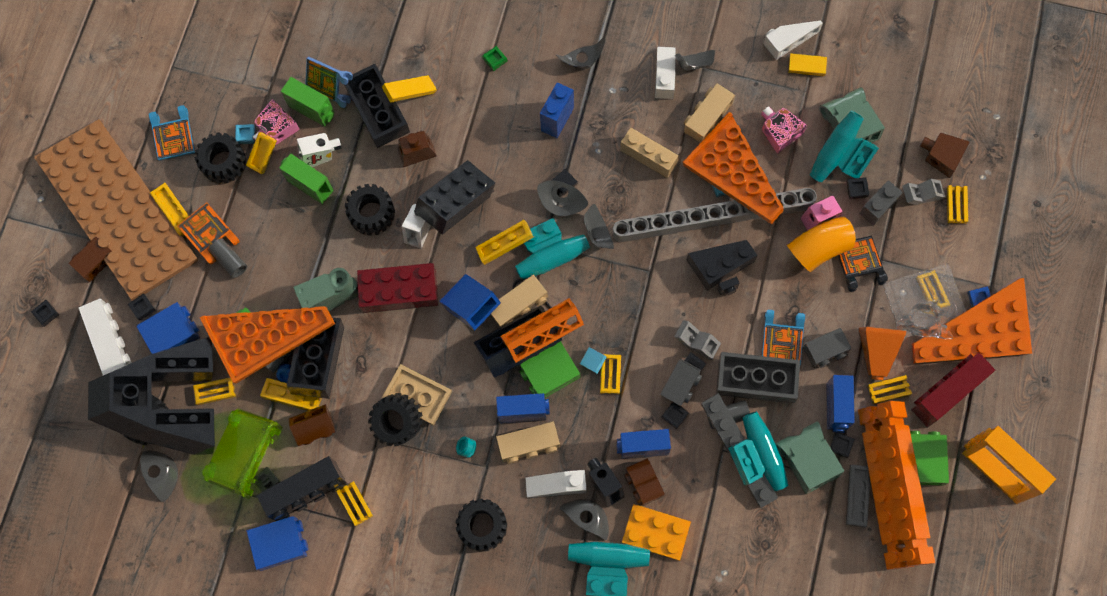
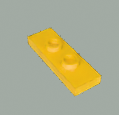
[150,183,189,236]

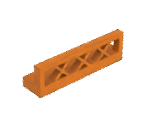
[501,298,584,363]

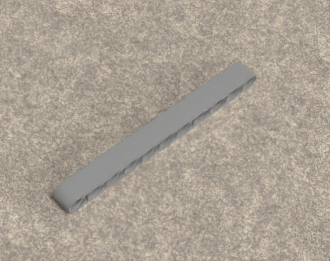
[613,188,817,242]

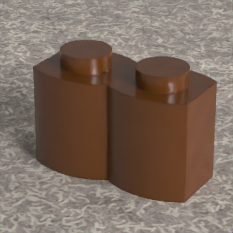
[624,458,665,506]

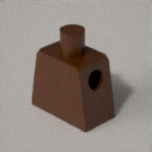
[398,131,437,167]
[919,133,970,178]

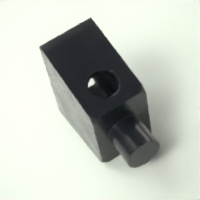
[587,458,625,507]

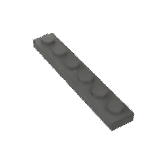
[700,393,778,508]

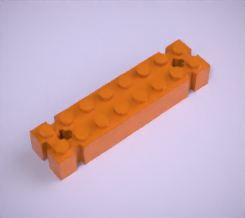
[858,401,935,570]

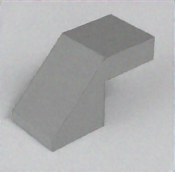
[902,179,946,205]
[674,320,721,360]

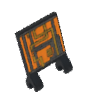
[838,235,888,292]

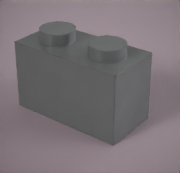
[859,180,903,226]
[803,328,851,368]
[660,359,702,406]

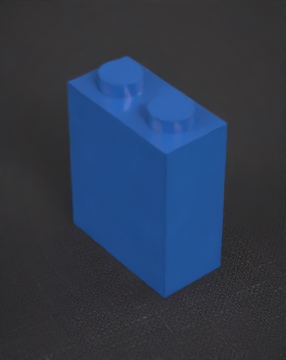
[540,82,574,139]
[440,274,501,331]
[137,302,200,354]
[826,375,855,433]
[496,393,550,424]
[616,429,671,459]
[247,516,309,571]

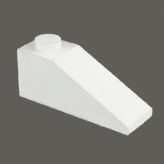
[763,20,823,60]
[655,47,675,99]
[526,470,586,498]

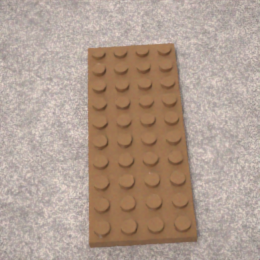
[34,119,198,301]

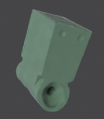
[819,87,885,143]
[293,268,358,311]
[775,421,844,494]

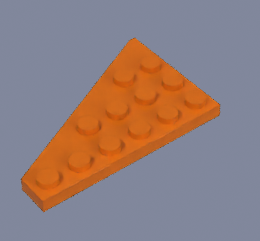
[683,112,784,224]
[912,278,1032,363]
[200,306,335,384]

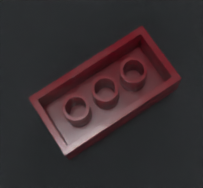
[357,263,439,313]
[912,353,996,428]

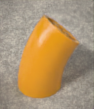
[787,216,856,272]

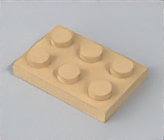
[382,364,452,426]

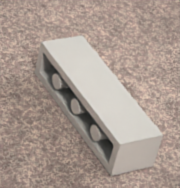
[79,299,131,375]

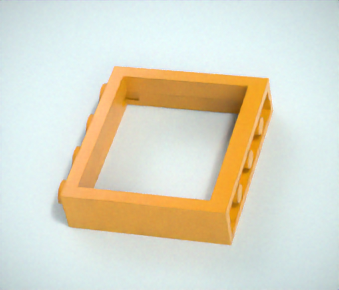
[962,426,1056,504]

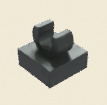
[252,467,280,492]

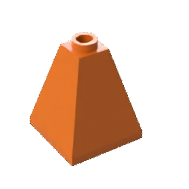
[859,327,906,380]

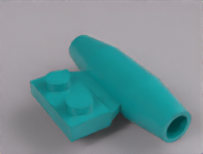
[809,111,879,183]
[515,218,590,280]
[728,411,789,491]
[568,542,650,596]

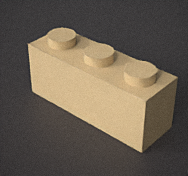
[684,83,735,143]
[620,128,679,178]
[490,274,548,327]
[496,421,560,464]

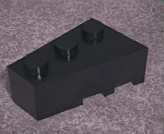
[686,240,757,291]

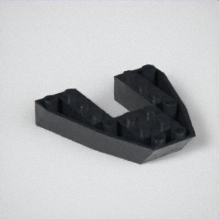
[88,337,215,455]

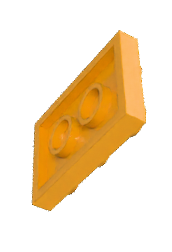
[622,504,691,561]

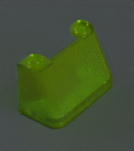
[202,408,283,500]

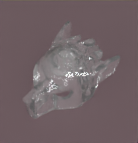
[896,299,953,339]

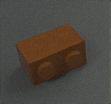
[69,237,112,282]
[289,404,335,446]

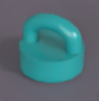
[456,436,477,458]

